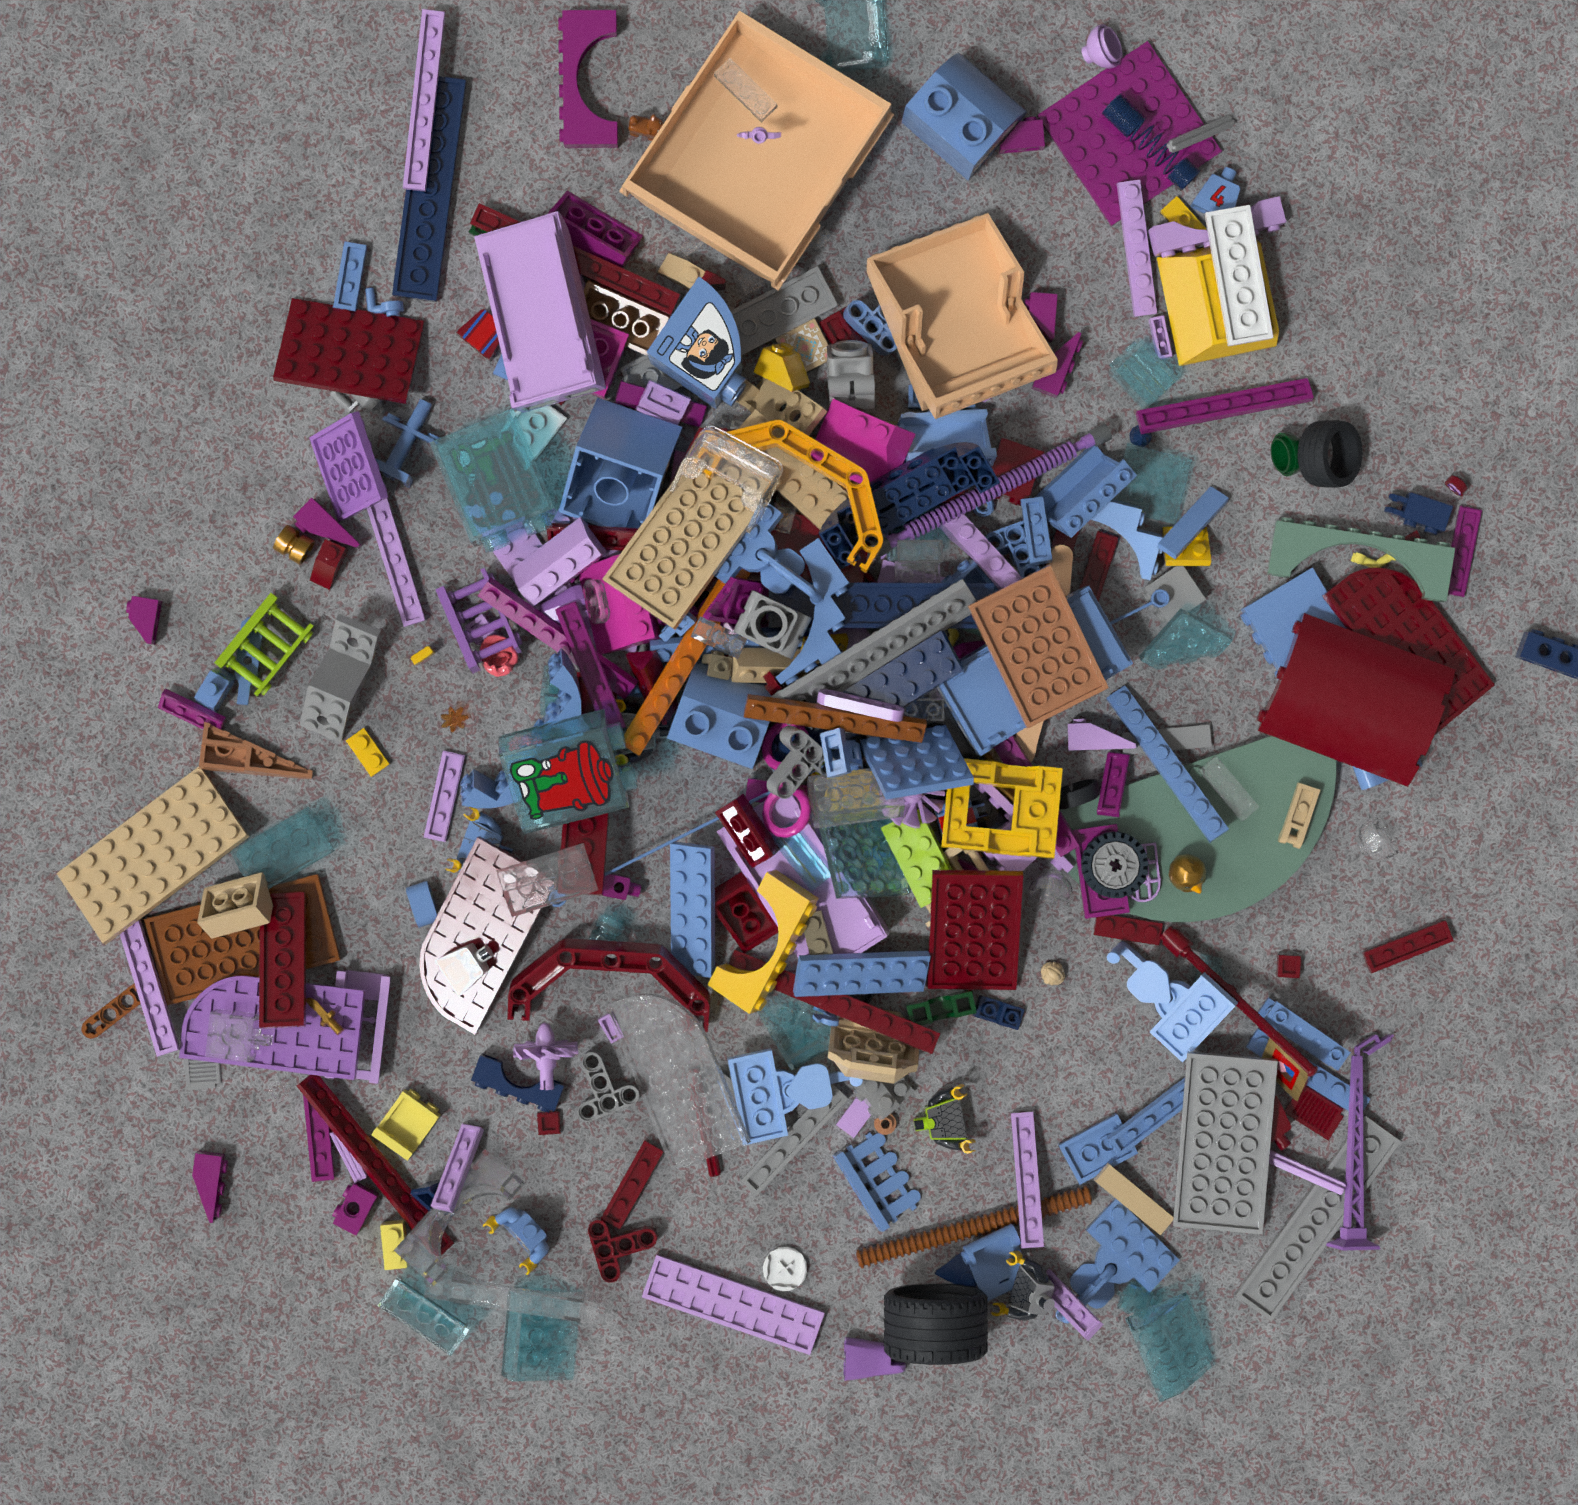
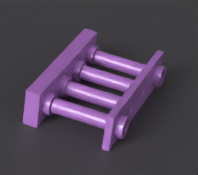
[435,568,523,674]

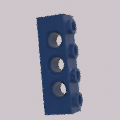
[1515,629,1578,680]

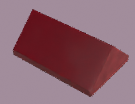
[625,650,679,725]
[715,794,781,868]

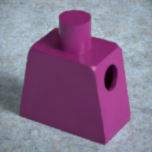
[603,873,641,900]

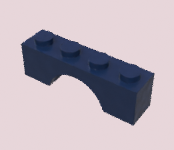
[471,1053,565,1113]

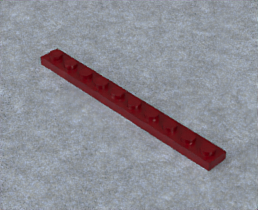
[470,203,681,316]
[729,950,941,1054]
[296,1074,454,1259]

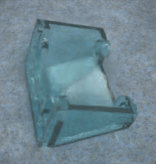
[815,0,888,72]

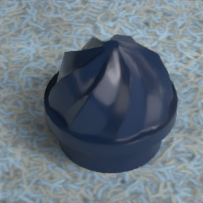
[1129,425,1152,447]

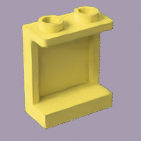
[371,1089,441,1161]

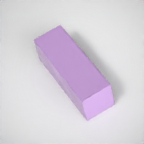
[1149,315,1172,361]

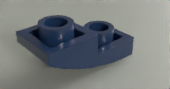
[972,995,1025,1030]

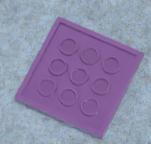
[309,411,388,522]

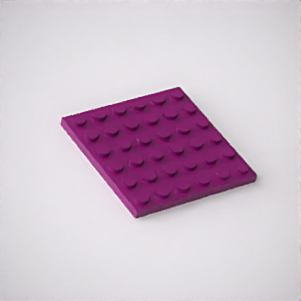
[1037,41,1222,226]

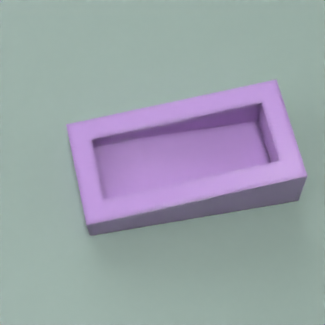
[598,1012,623,1044]

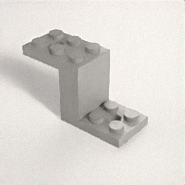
[299,614,381,743]

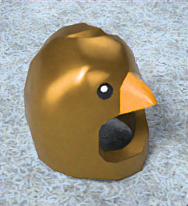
[1168,854,1206,894]

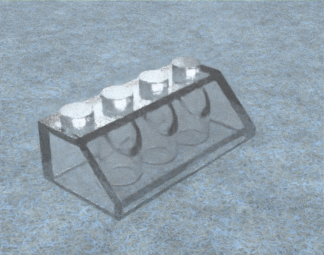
[496,843,598,917]

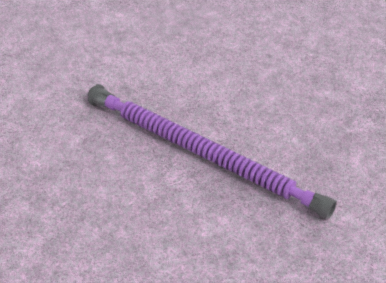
[867,423,1112,561]

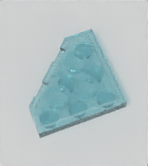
[1139,608,1233,670]

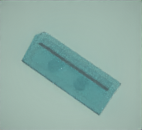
[772,822,832,891]

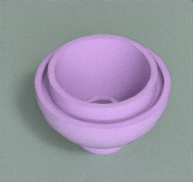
[1082,24,1122,69]

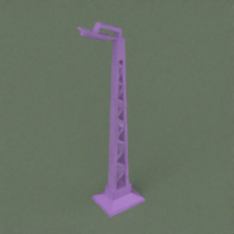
[1326,1034,1394,1251]

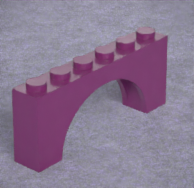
[558,10,618,148]

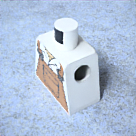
[435,943,493,996]

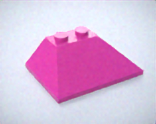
[811,398,916,483]

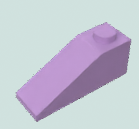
[1068,719,1137,750]

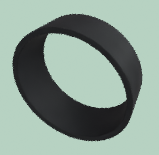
[1059,779,1099,809]

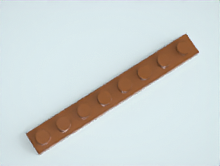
[744,694,927,743]

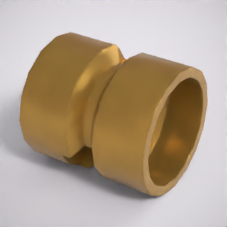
[273,524,315,565]

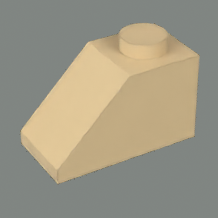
[657,253,705,291]

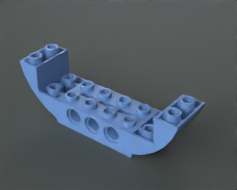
[460,648,582,808]

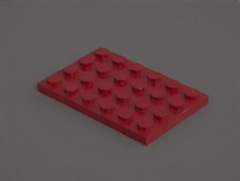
[273,298,424,404]
[927,870,1023,990]

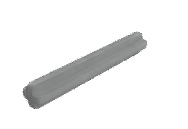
[1166,115,1235,153]

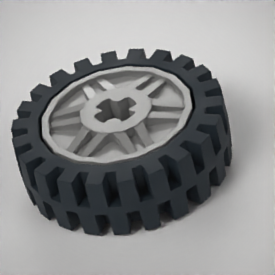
[1081,831,1149,898]

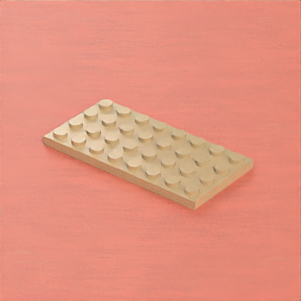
[603,433,781,630]
[57,767,249,945]

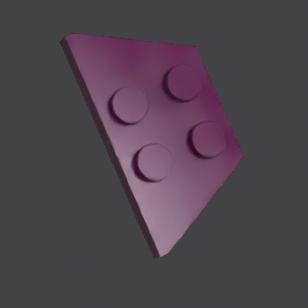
[703,577,769,628]

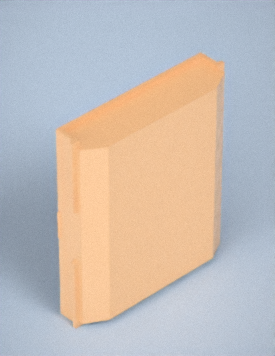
[619,11,894,291]

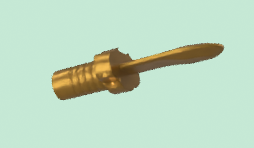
[306,998,344,1035]

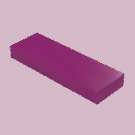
[158,688,226,730]
[1097,752,1130,817]

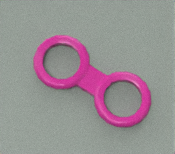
[761,722,811,838]

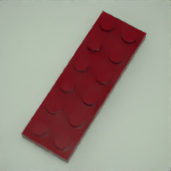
[259,892,306,1029]

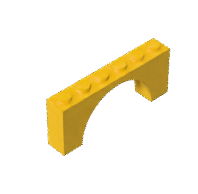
[707,870,819,1014]

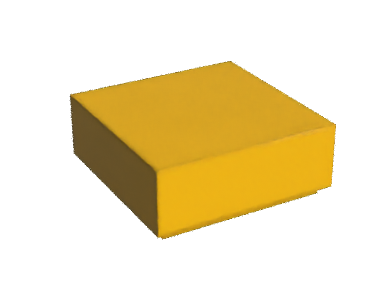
[410,646,435,665]

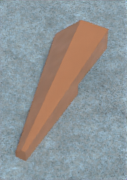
[198,722,313,780]

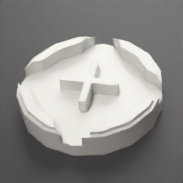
[763,1246,807,1291]

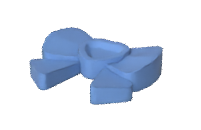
[812,1006,839,1026]

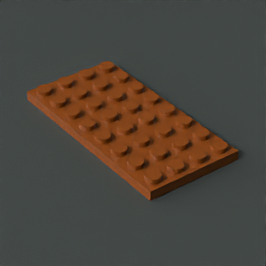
[144,874,341,1006]

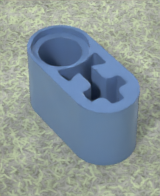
[406,881,437,928]

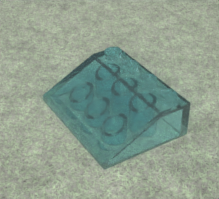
[501,1286,581,1382]
[1125,1292,1215,1402]

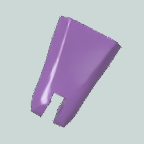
[843,1337,906,1381]

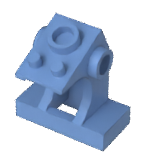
[820,728,863,778]

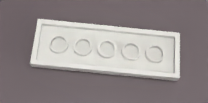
[1204,205,1273,347]

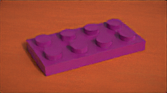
[1072,824,1130,919]

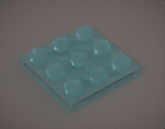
[1113,443,1192,525]

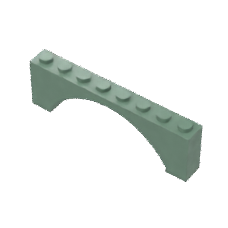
[1267,518,1455,603]

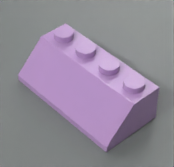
[511,517,607,607]

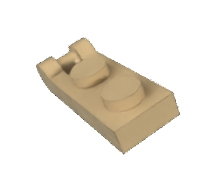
[1278,783,1320,849]

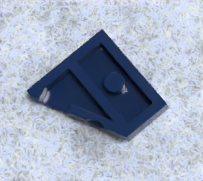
[934,1251,977,1288]

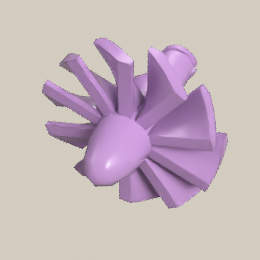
[879,789,945,828]
[513,1022,578,1090]

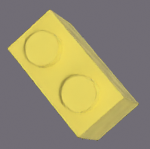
[380,1220,410,1270]

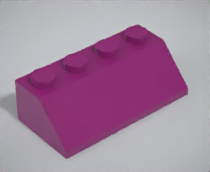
[548,191,643,269]

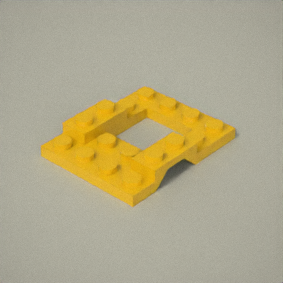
[941,759,1063,859]

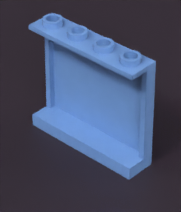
[1034,445,1137,538]
[1240,568,1346,680]

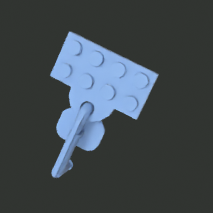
[1107,941,1238,1062]
[727,1048,863,1145]

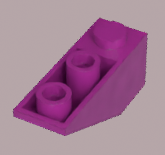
[1031,332,1083,398]
[192,1150,228,1223]

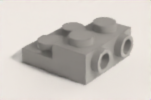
[852,1078,915,1120]

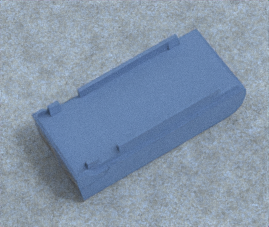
[937,586,1133,756]

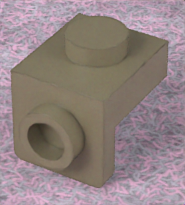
[701,651,733,680]

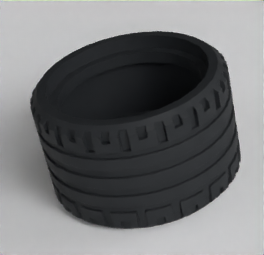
[884,1283,988,1365]

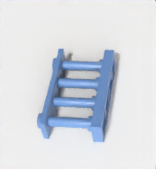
[1258,997,1351,1071]

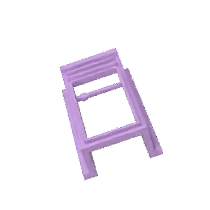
[325,970,391,1084]

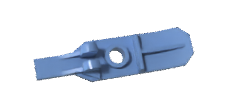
[235,617,264,705]

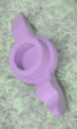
[737,127,781,144]

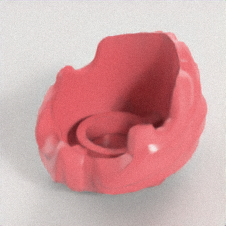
[479,634,518,677]

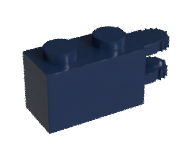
[1384,492,1453,535]

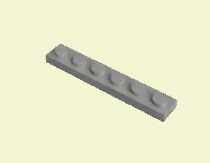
[741,1084,848,1196]

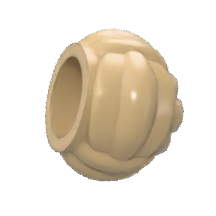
[1041,962,1065,986]

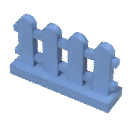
[832,1132,921,1232]

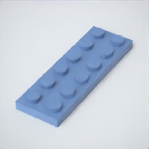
[670,842,715,978]
[793,951,930,997]

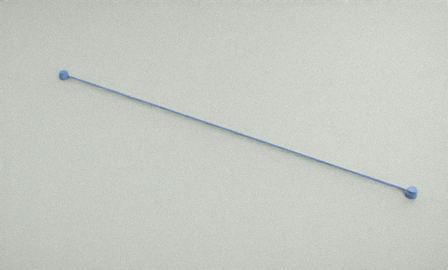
[548,589,1169,907]

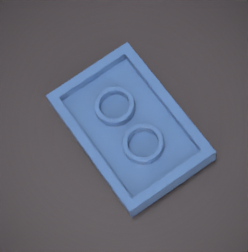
[1058,1113,1138,1185]

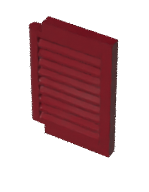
[1284,1085,1344,1141]

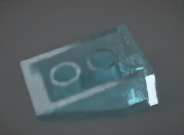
[757,993,829,1071]

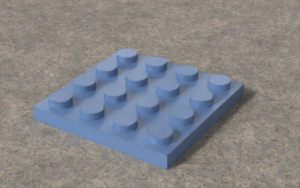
[860,725,974,800]

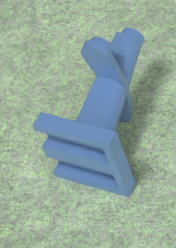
[375,399,440,488]

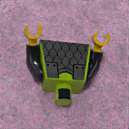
[913,1084,976,1154]

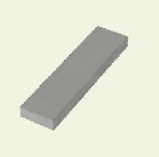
[1121,725,1212,755]

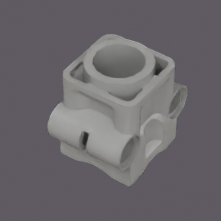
[827,340,875,409]
[733,590,811,659]

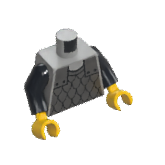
[612,699,669,769]
[991,1250,1055,1321]

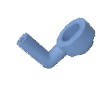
[365,288,404,317]

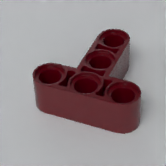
[588,1217,658,1283]

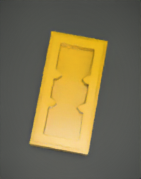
[1160,196,1206,230]

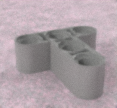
[767,725,835,799]
[578,1050,640,1122]

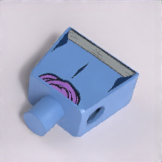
[194,667,237,713]

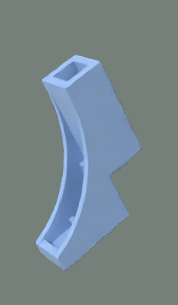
[1091,499,1162,580]

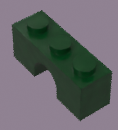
[905,989,977,1025]

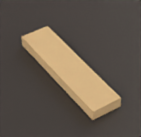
[1094,1163,1174,1235]

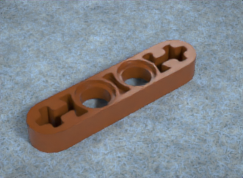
[81,983,141,1039]

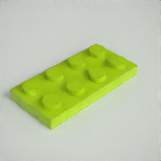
[881,809,952,908]

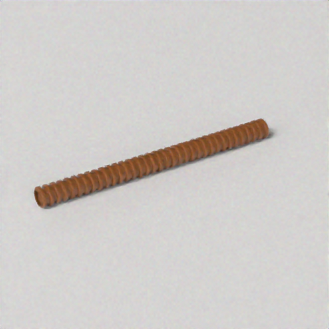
[856,1186,1092,1269]

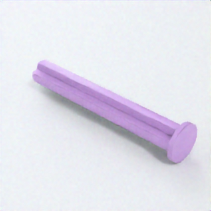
[1269,1150,1346,1195]

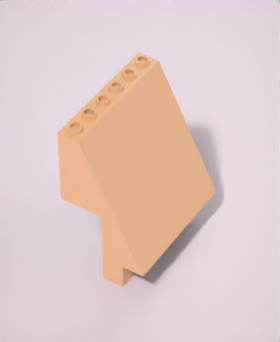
[867,213,1058,419]

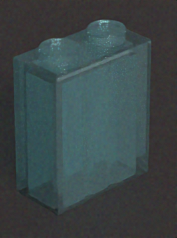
[1108,340,1179,410]

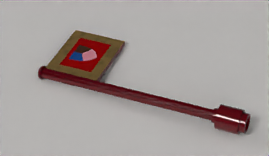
[1160,926,1318,1101]

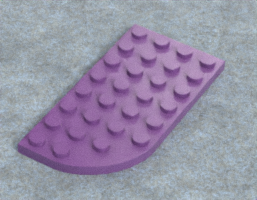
[179,975,366,1080]

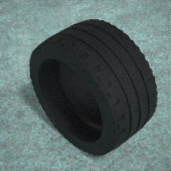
[1297,420,1363,488]

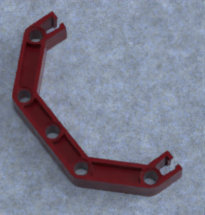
[507,938,710,1032]

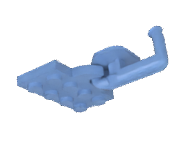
[715,502,823,605]
[1056,1198,1180,1324]

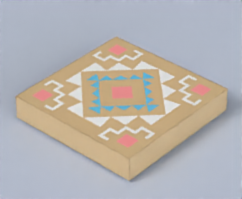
[775,318,828,373]

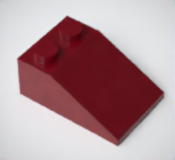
[715,872,779,953]

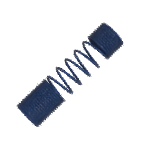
[1102,93,1201,191]

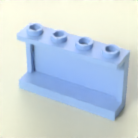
[897,408,997,467]

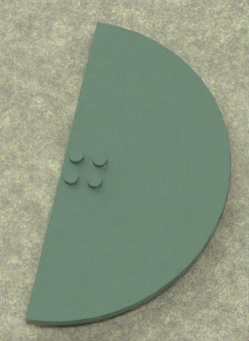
[1059,736,1336,922]

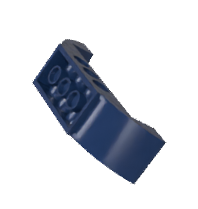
[819,442,1000,569]

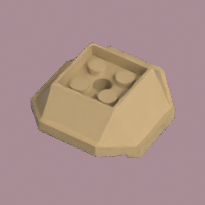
[828,1010,919,1084]

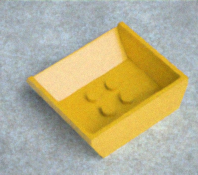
[1157,239,1279,366]

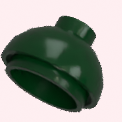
[1270,432,1300,477]

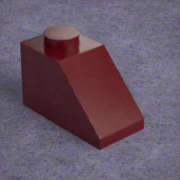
[309,539,348,590]

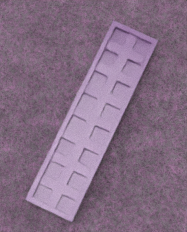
[642,1254,825,1355]

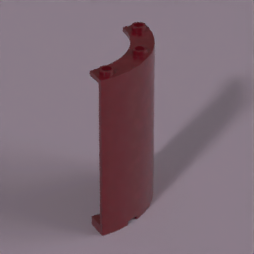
[1257,613,1456,787]

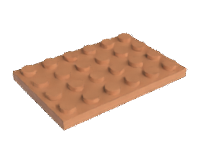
[968,565,1109,728]

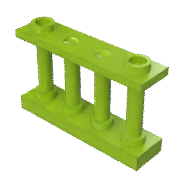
[214,593,314,697]

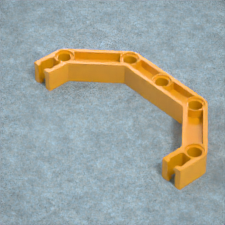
[691,420,883,573]

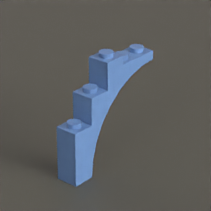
[776,538,850,686]

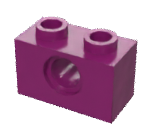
[332,1182,379,1236]

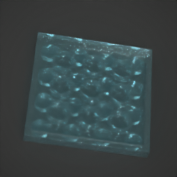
[815,809,911,899]

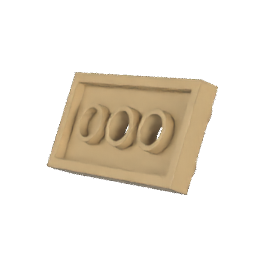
[736,377,827,436]

